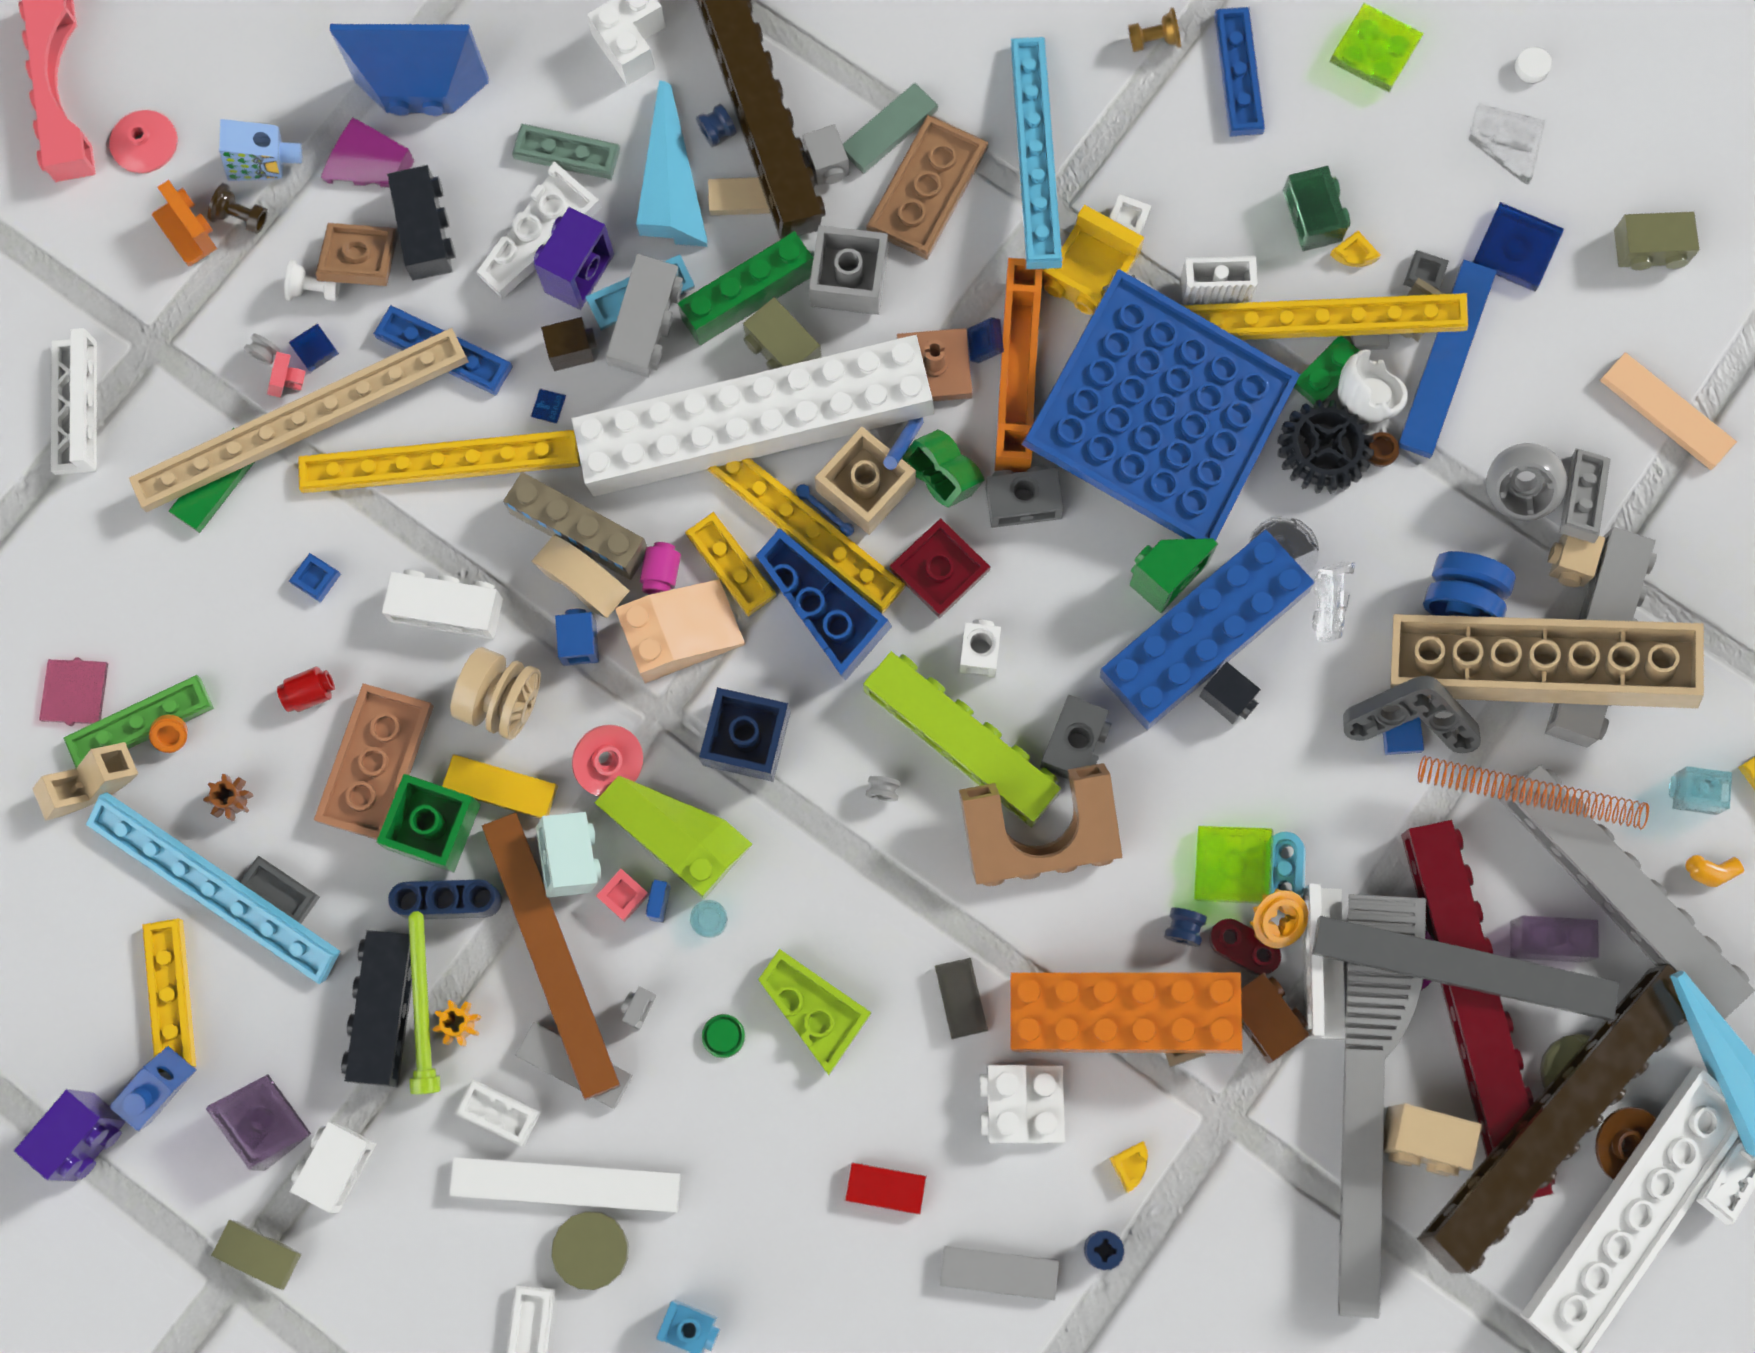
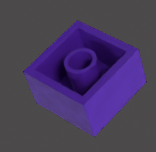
[534,207,614,311]
[14,1089,126,1181]

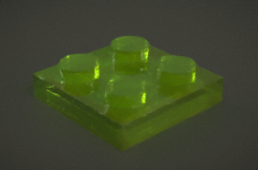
[1330,3,1424,93]
[1194,826,1274,904]

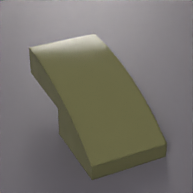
[211,1219,301,1290]

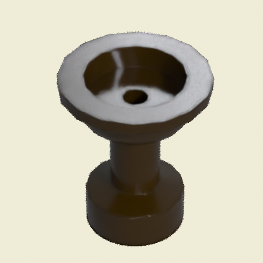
[207,183,268,234]

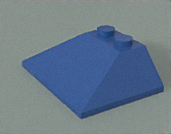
[330,24,489,116]

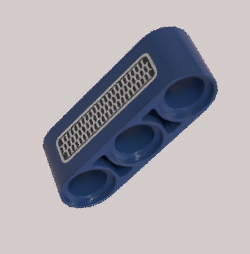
[388,879,502,919]

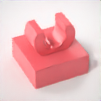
[267,352,306,398]

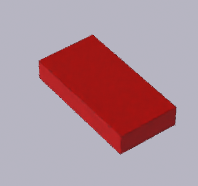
[845,1163,927,1215]

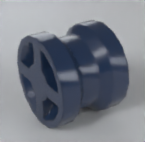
[696,104,737,147]
[1164,907,1207,947]
[1084,1230,1125,1270]

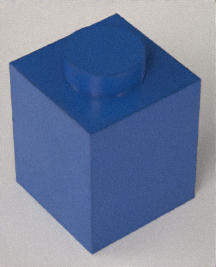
[555,608,599,666]

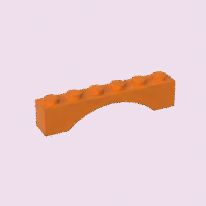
[994,258,1043,472]

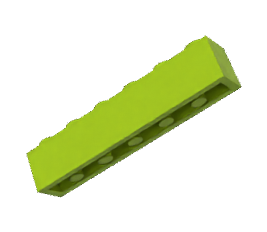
[863,651,1061,828]

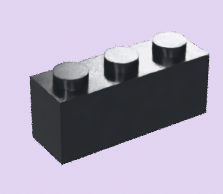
[387,165,456,280]

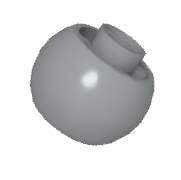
[1486,443,1567,521]

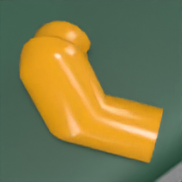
[1685,855,1744,887]

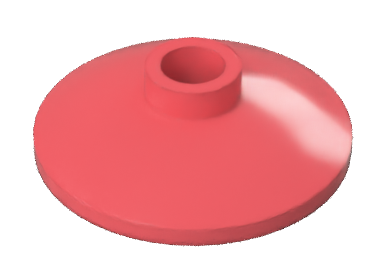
[109,110,178,173]
[572,725,643,796]

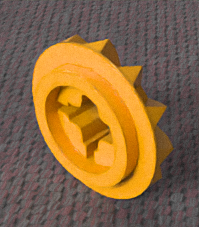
[1250,888,1308,948]

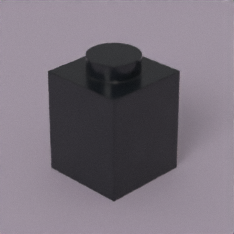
[1199,661,1261,724]

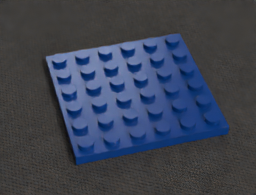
[1022,269,1300,541]

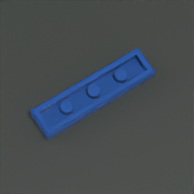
[1214,7,1265,137]
[373,305,513,396]

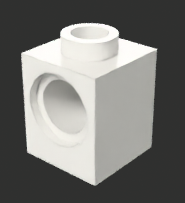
[959,619,1001,677]

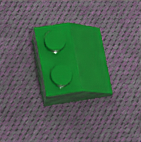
[1129,538,1218,613]

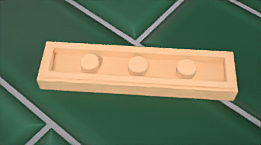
[1600,352,1737,470]

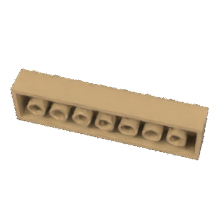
[1390,614,1704,709]

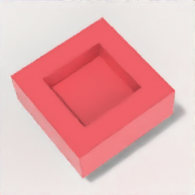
[596,869,649,922]

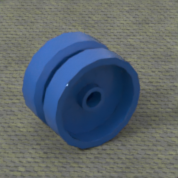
[1423,551,1516,617]

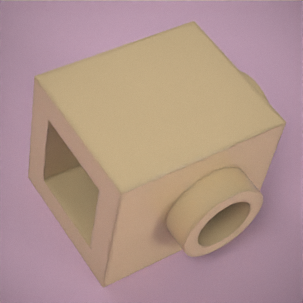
[1547,534,1605,587]

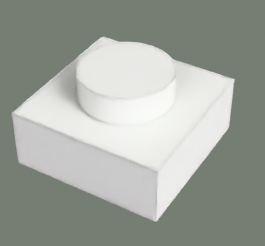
[1109,194,1152,235]

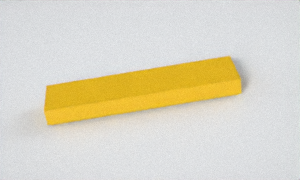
[142,918,196,1073]

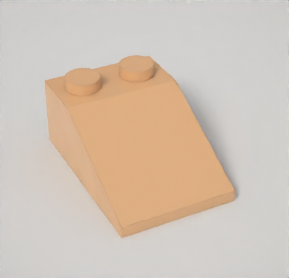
[615,579,745,683]

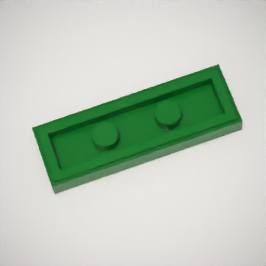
[169,428,255,533]

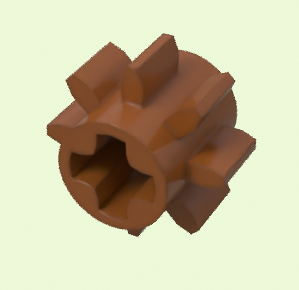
[203,774,253,821]

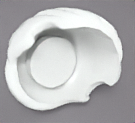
[1338,349,1408,422]

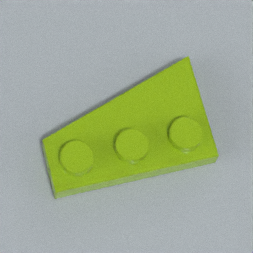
[758,949,872,1076]

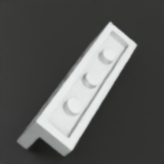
[51,328,97,475]
[1302,884,1345,1040]

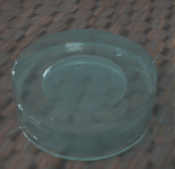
[690,900,728,938]

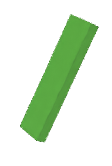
[63,675,214,768]

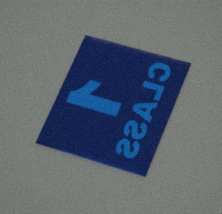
[531,389,566,424]

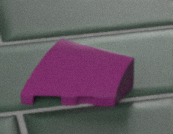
[321,117,415,188]

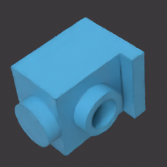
[656,1300,720,1353]

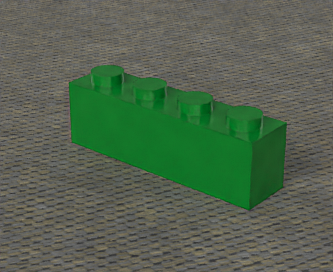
[677,231,814,346]

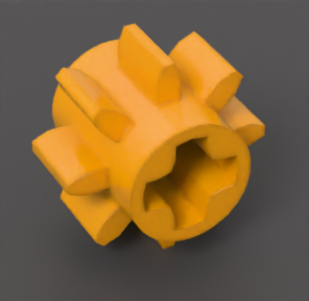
[432,1000,481,1047]

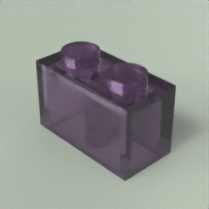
[1510,915,1599,962]

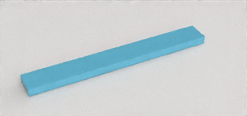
[1011,37,1062,269]
[86,792,341,984]

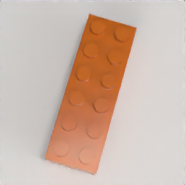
[1010,972,1243,1054]

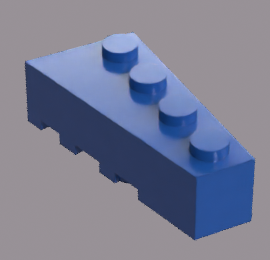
[756,528,892,681]

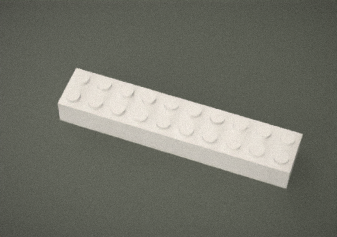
[572,335,935,497]

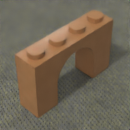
[959,763,1123,886]

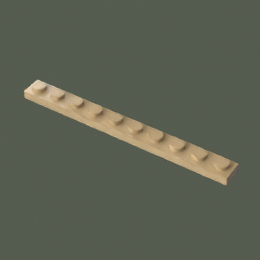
[129,328,469,512]

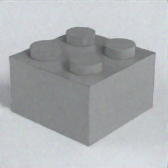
[809,225,888,315]

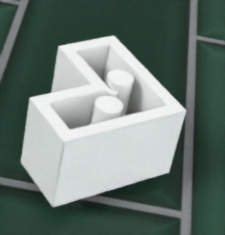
[586,0,666,85]

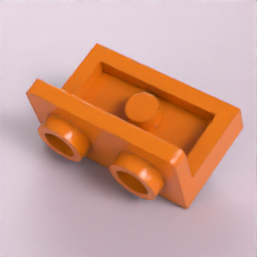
[152,180,217,266]

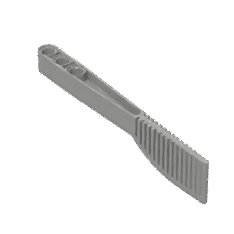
[1338,894,1426,1318]

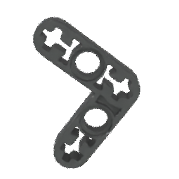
[1343,676,1481,753]

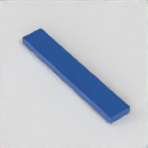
[1398,260,1497,459]

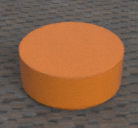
[149,714,188,753]

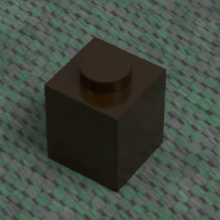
[541,317,598,372]

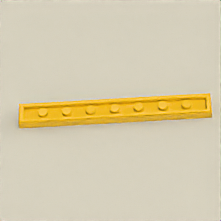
[1182,293,1468,340]
[298,430,580,493]
[706,458,906,614]

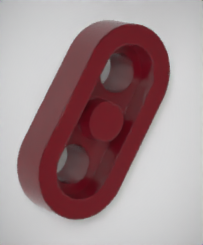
[1209,919,1281,976]

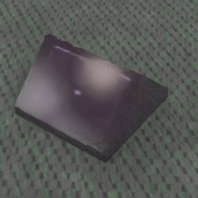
[206,1074,311,1171]

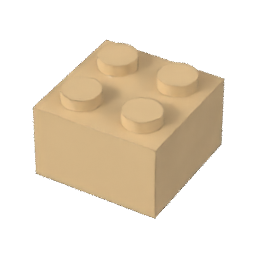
[814,426,916,535]
[1383,1103,1482,1177]

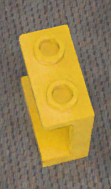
[1042,204,1145,315]

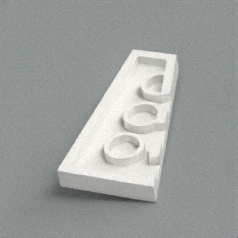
[477,162,602,298]

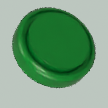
[702,1014,745,1058]

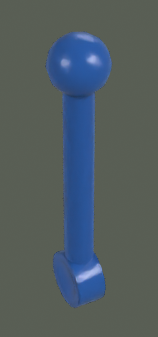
[796,484,854,536]

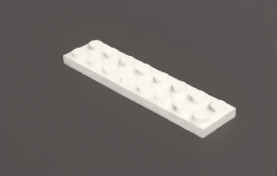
[1520,1066,1739,1353]

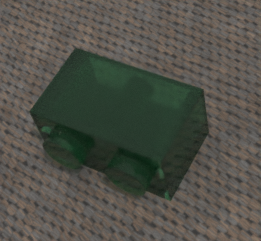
[1283,165,1350,252]

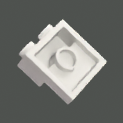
[980,1065,1065,1144]

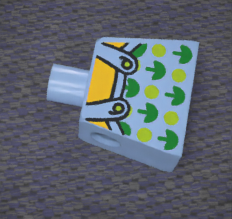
[219,119,302,181]

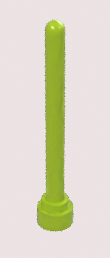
[409,911,441,1094]

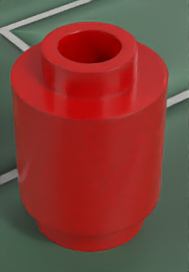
[277,666,335,712]

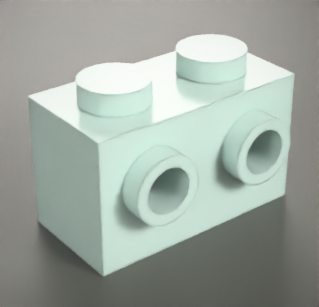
[536,812,601,898]

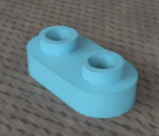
[1265,832,1306,898]

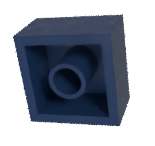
[699,687,791,782]

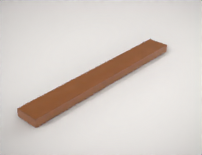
[482,812,621,1101]

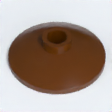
[1595,1107,1656,1180]

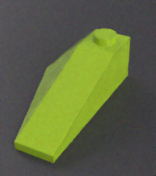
[594,776,753,899]

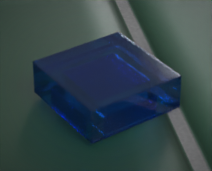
[967,317,1004,363]
[288,323,339,373]

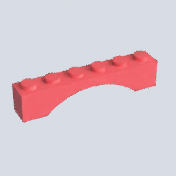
[18,0,96,182]

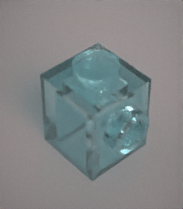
[1668,766,1732,815]

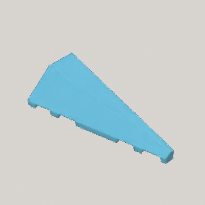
[636,81,708,247]
[1670,970,1755,1157]

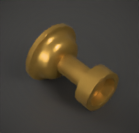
[1128,7,1181,52]

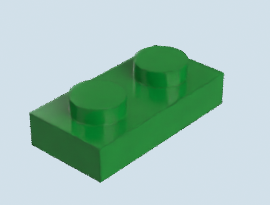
[1294,336,1360,405]

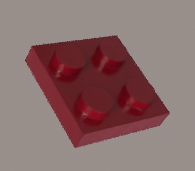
[890,518,991,619]

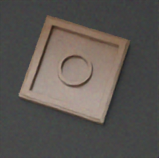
[316,223,398,286]

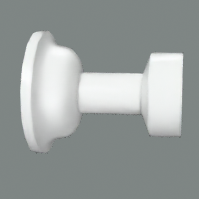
[284,259,341,301]

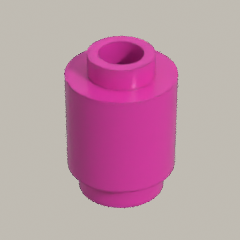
[640,542,681,595]

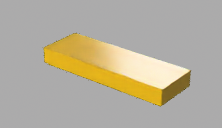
[685,512,777,617]
[442,754,558,819]

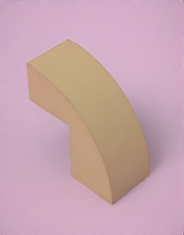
[531,535,629,618]
[32,742,138,821]

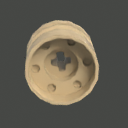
[450,647,541,740]

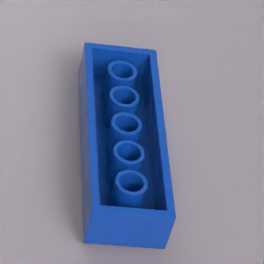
[1099,529,1315,731]

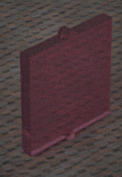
[39,657,109,727]

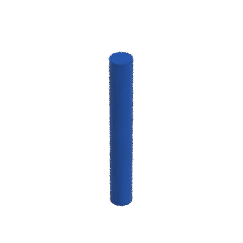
[883,417,924,470]

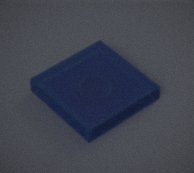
[1472,202,1564,292]

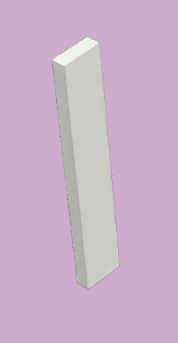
[449,1157,681,1212]

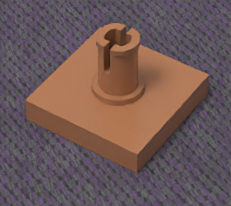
[897,328,972,401]

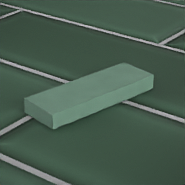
[843,83,938,174]
[512,123,620,180]

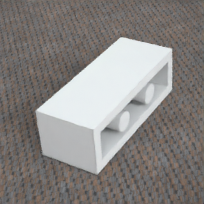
[382,569,503,639]

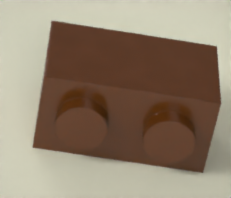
[1241,973,1310,1064]

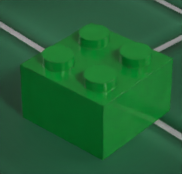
[376,774,481,873]

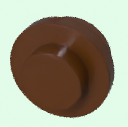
[1368,432,1399,467]

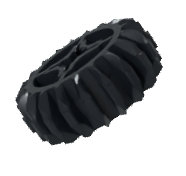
[1277,399,1374,494]

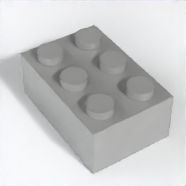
[606,253,683,377]

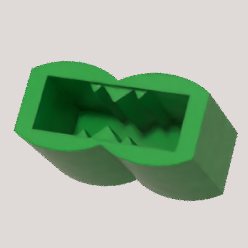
[902,430,985,508]

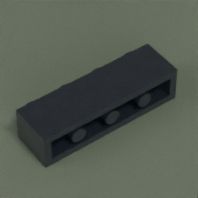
[341,930,412,1087]

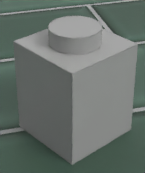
[802,124,849,186]

